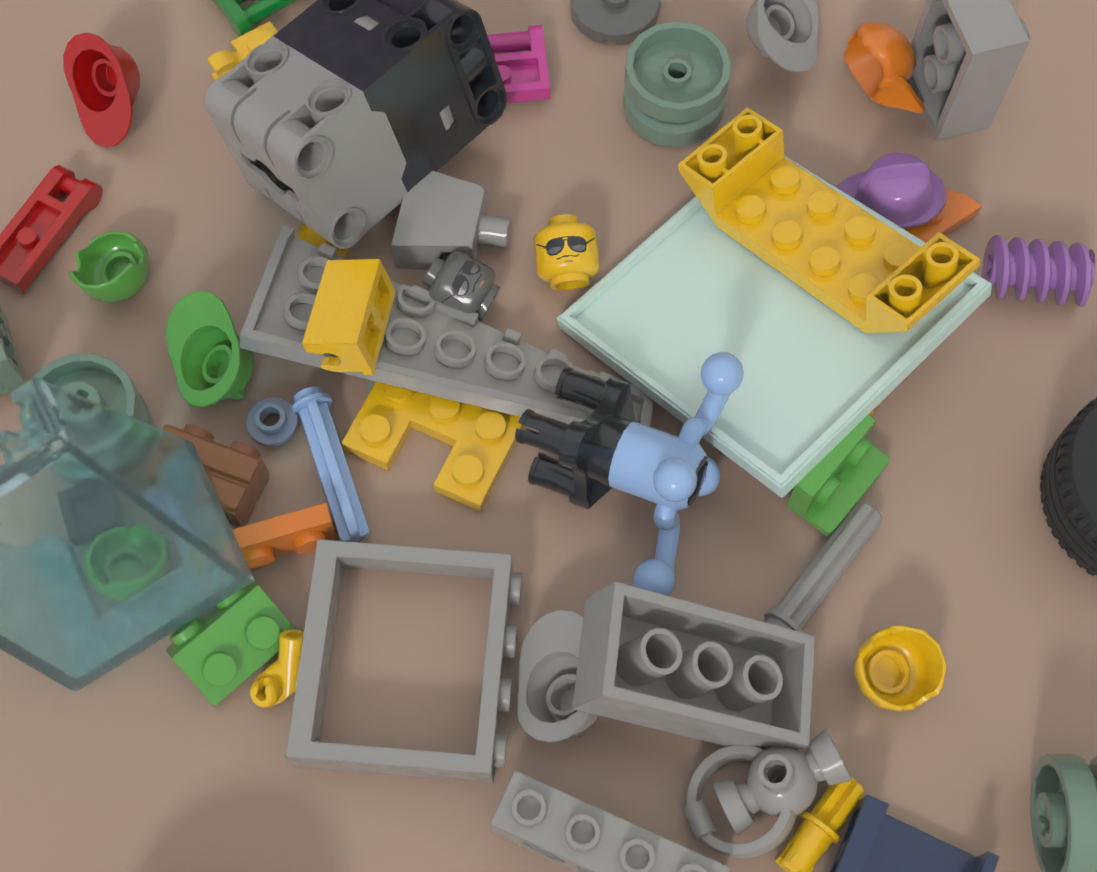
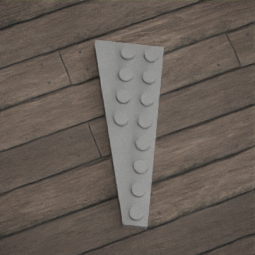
[240,226,654,427]

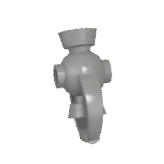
[683,728,853,858]

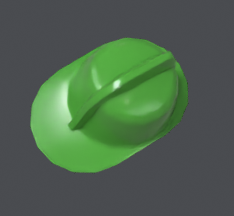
[165,291,254,408]

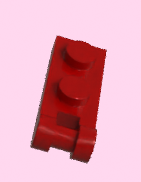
[0,165,103,294]

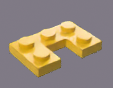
[341,382,525,512]

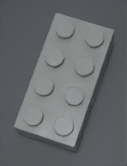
[572,582,815,750]

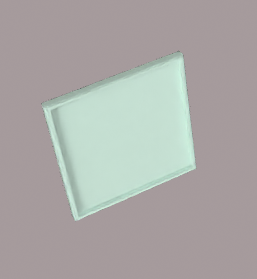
[556,156,992,498]

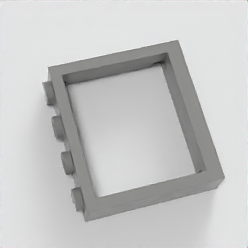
[286,539,522,783]

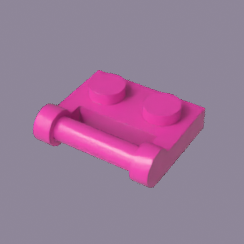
[487,25,551,103]

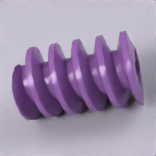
[981,235,1096,307]

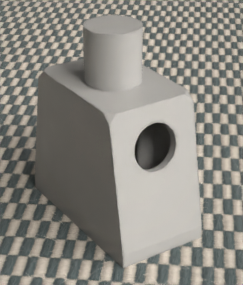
[391,171,511,269]

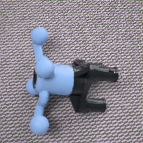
[515,352,744,596]

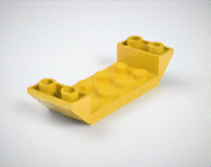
[678,107,981,334]

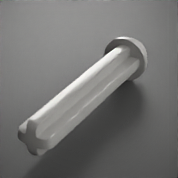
[764,503,882,633]

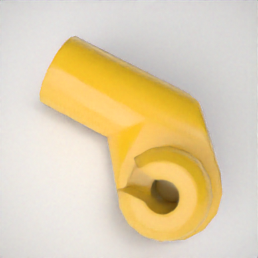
[250,630,304,708]

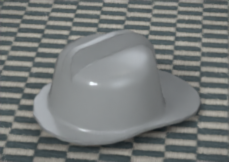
[747,0,819,73]
[517,610,599,743]

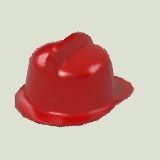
[63,32,140,147]

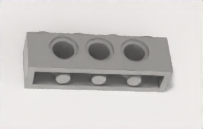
[490,770,730,872]

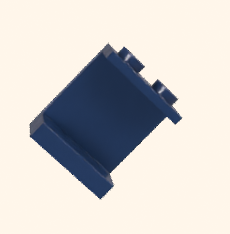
[829,794,1000,872]

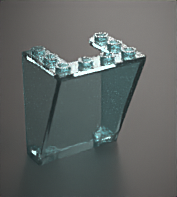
[0,377,255,691]

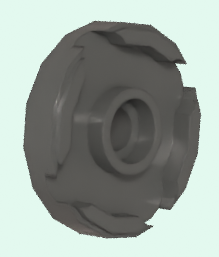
[570,0,661,45]

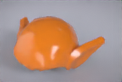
[844,21,924,114]

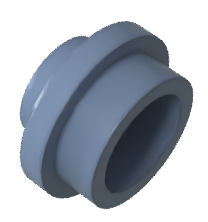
[246,397,299,447]

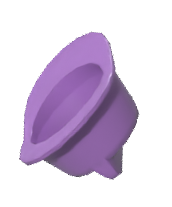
[836,152,947,228]

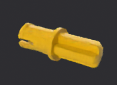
[773,777,864,872]

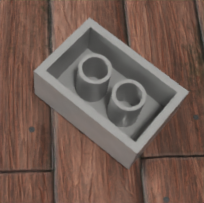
[910,0,1030,141]

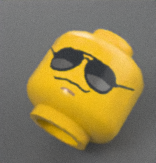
[533,214,600,291]

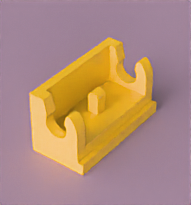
[302,259,396,375]

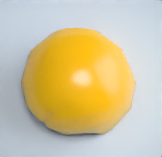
[853,625,947,712]

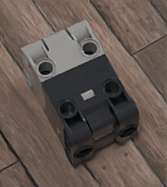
[204,0,507,249]

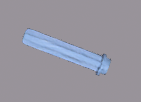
[291,386,370,542]

